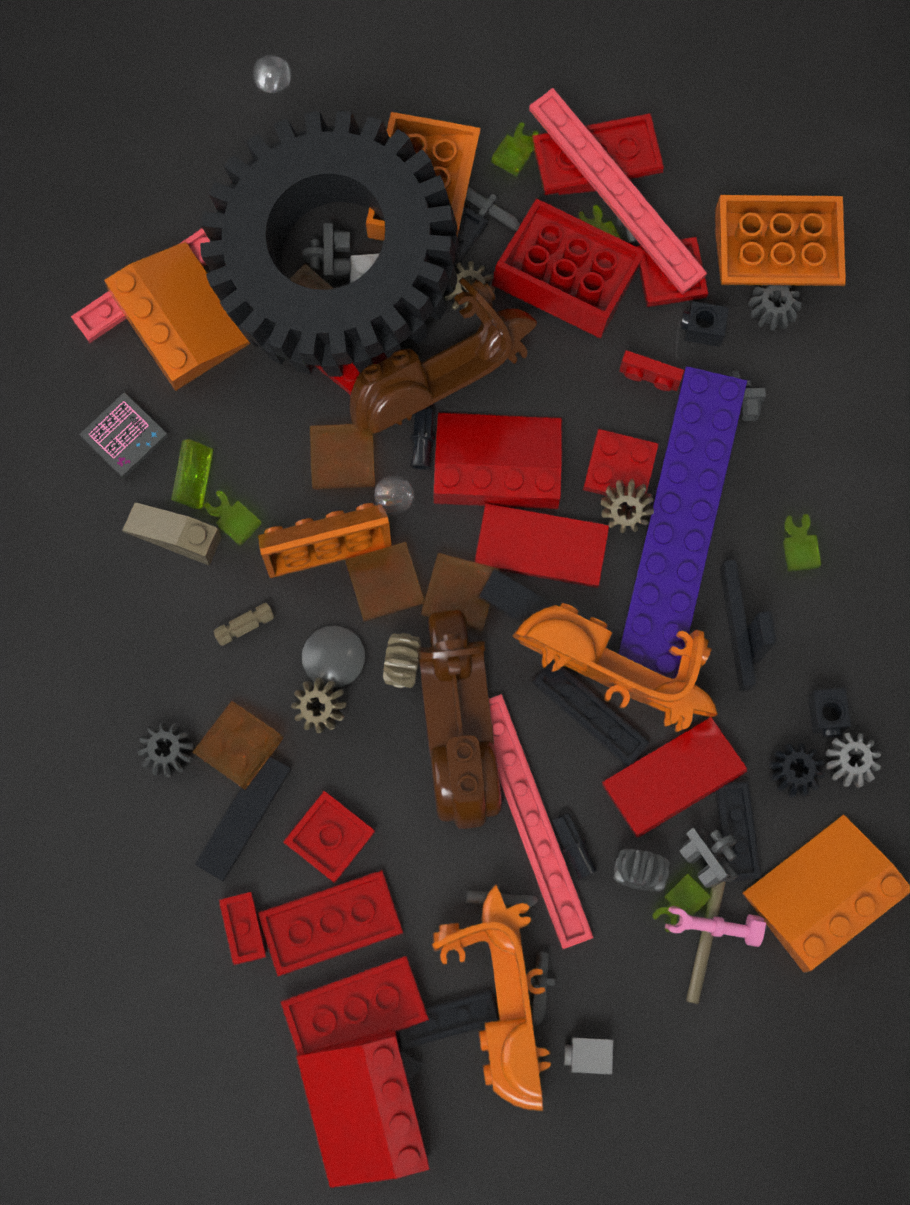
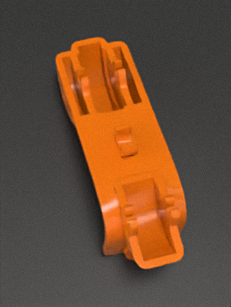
[513,603,718,732]
[432,884,551,1111]

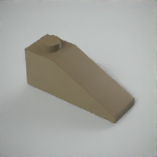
[122,502,222,566]

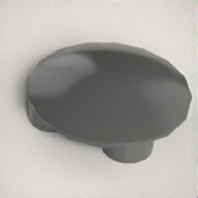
[302,626,365,688]

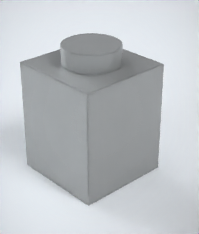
[564,1038,613,1074]

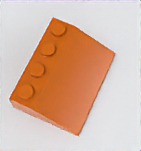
[366,112,481,241]
[715,195,846,286]
[104,241,251,391]
[258,503,392,578]
[742,815,910,972]

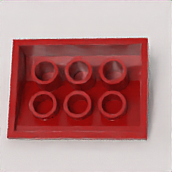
[492,198,646,339]
[434,413,562,509]
[296,1029,430,1188]

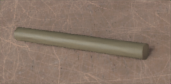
[686,881,726,1004]

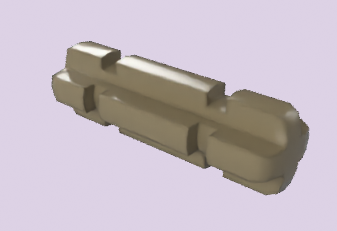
[213,603,274,645]

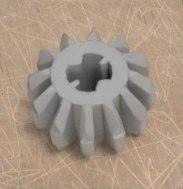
[825,733,881,788]

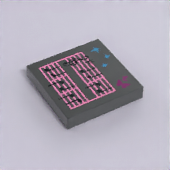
[79,392,168,479]

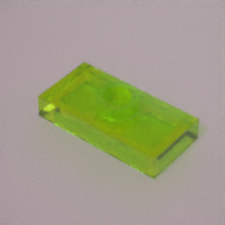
[171,439,213,509]

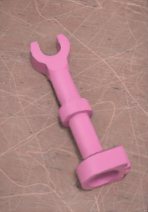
[665,906,766,947]

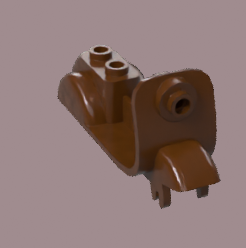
[349,277,537,433]
[418,610,502,829]

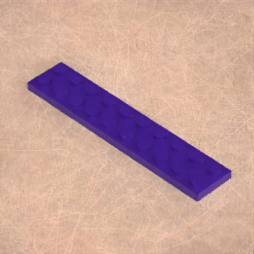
[618,366,747,679]

